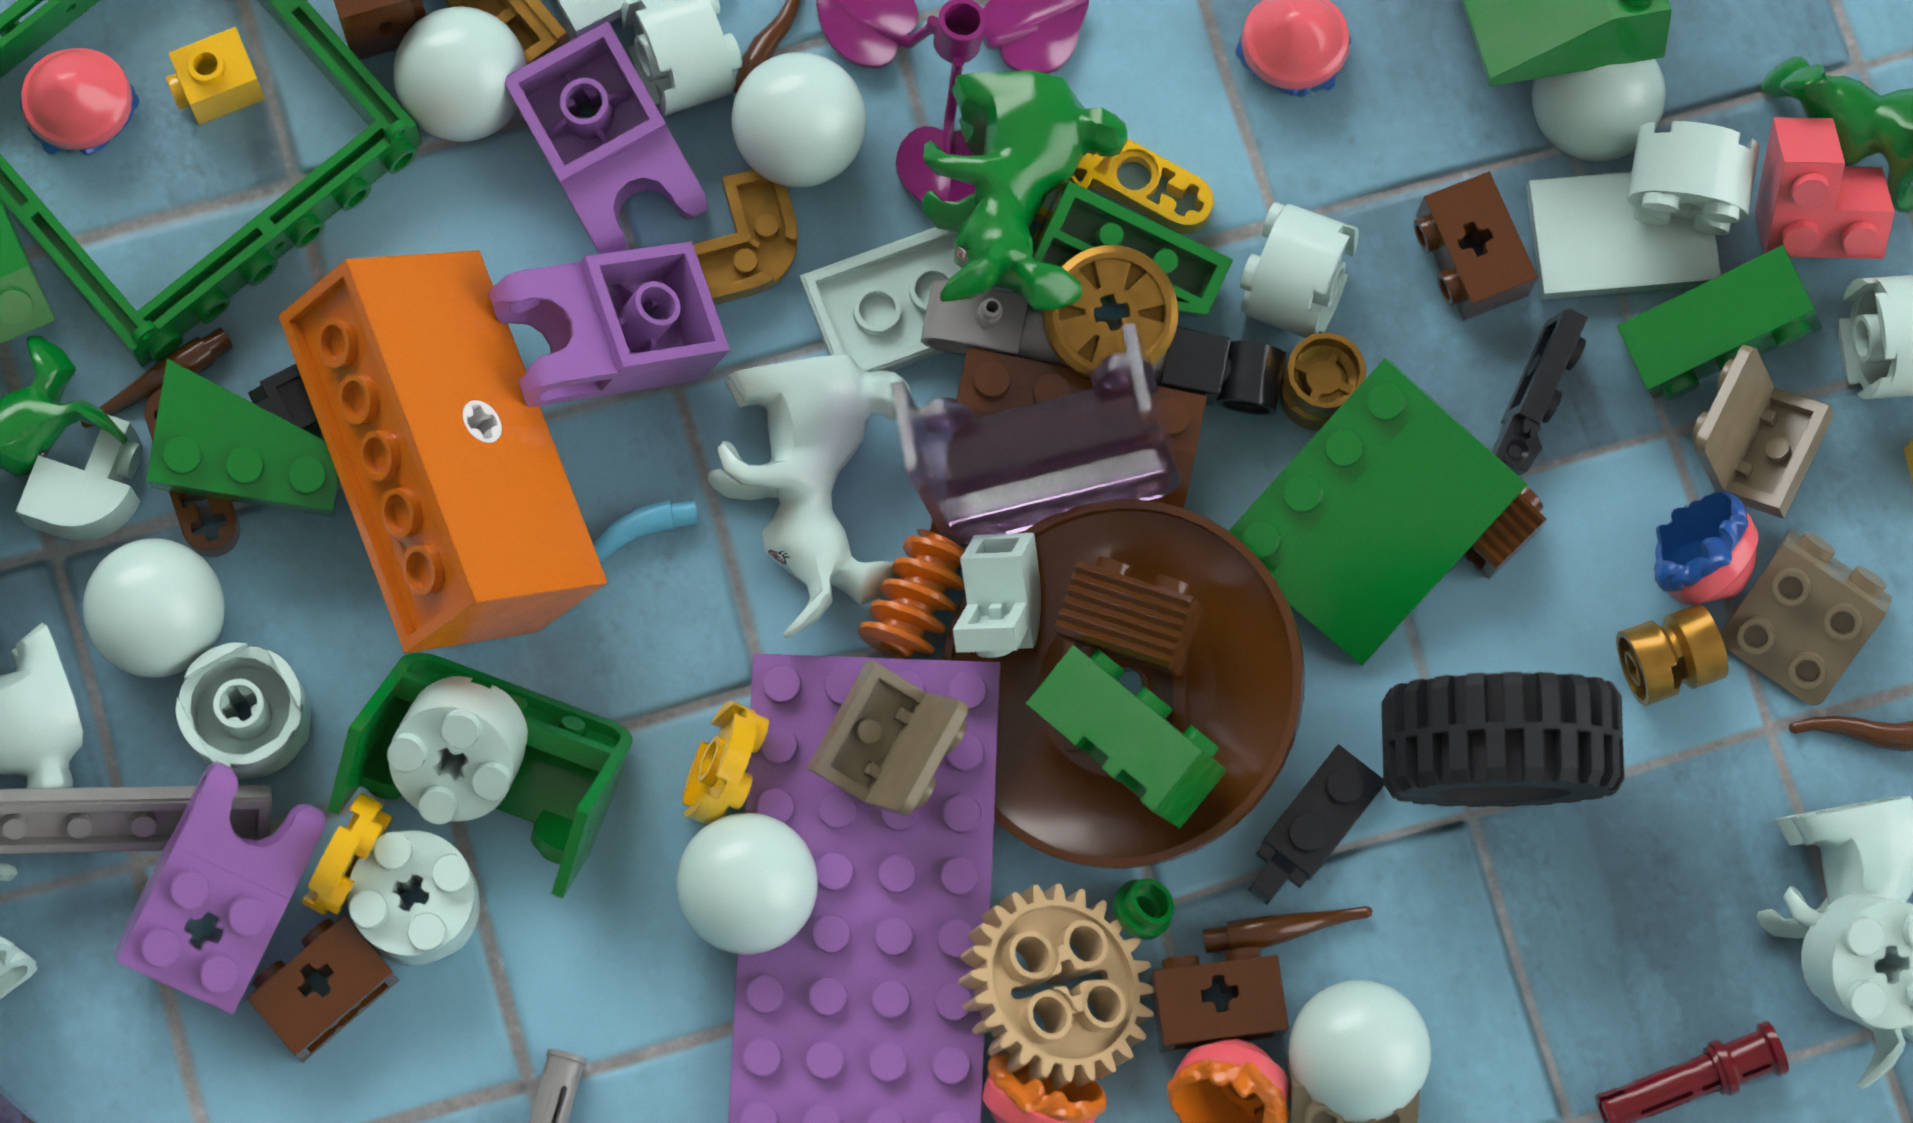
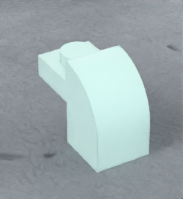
[15,415,143,541]
[953,533,1041,658]

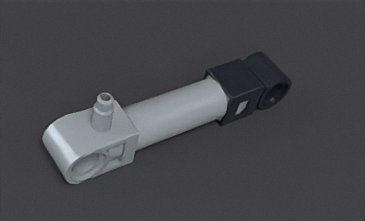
[920,279,1286,416]

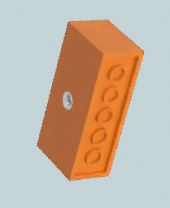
[278,250,608,653]

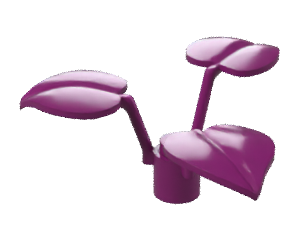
[816,0,1089,204]

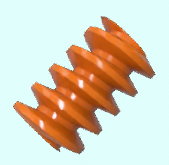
[858,529,965,659]

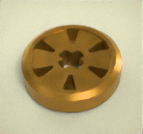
[1041,245,1178,381]

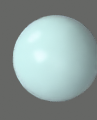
[393,6,526,142]
[731,52,866,188]
[1531,59,1666,162]
[83,538,225,678]
[676,813,818,955]
[1289,980,1431,1123]

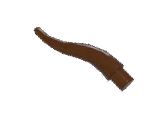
[733,0,801,94]
[81,328,233,428]
[1789,716,1913,752]
[1203,906,1373,954]

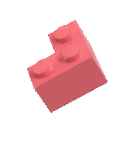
[1754,117,1895,259]

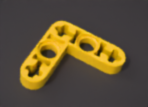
[1028,138,1214,240]

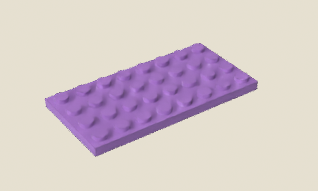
[728,653,1001,1123]

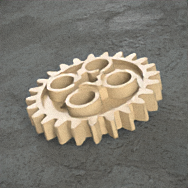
[958,884,1154,1089]

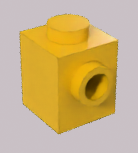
[165,27,265,125]

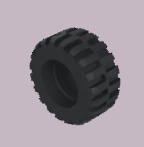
[1381,672,1625,807]

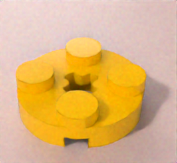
[682,700,769,825]
[301,792,393,915]

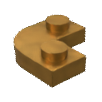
[693,169,798,305]

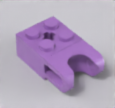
[505,21,708,254]
[488,241,730,407]
[113,761,326,1015]

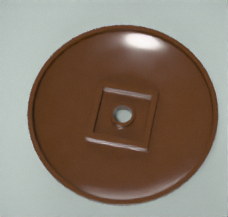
[941,499,1305,869]

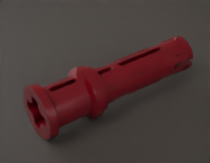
[1595,1021,1789,1123]

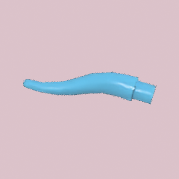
[593,500,698,562]

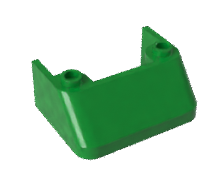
[327,653,633,898]

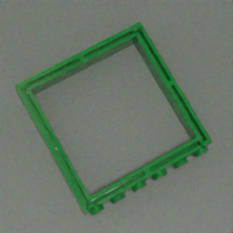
[0,0,422,368]

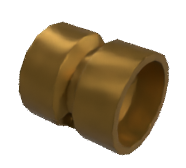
[1279,332,1366,431]
[1616,604,1729,706]

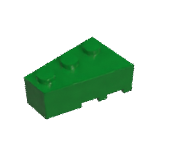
[1011,181,1233,317]
[1617,245,1823,400]
[146,359,340,518]
[1026,645,1227,828]

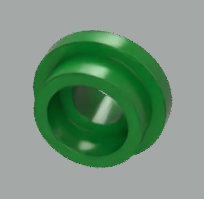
[1113,878,1174,940]

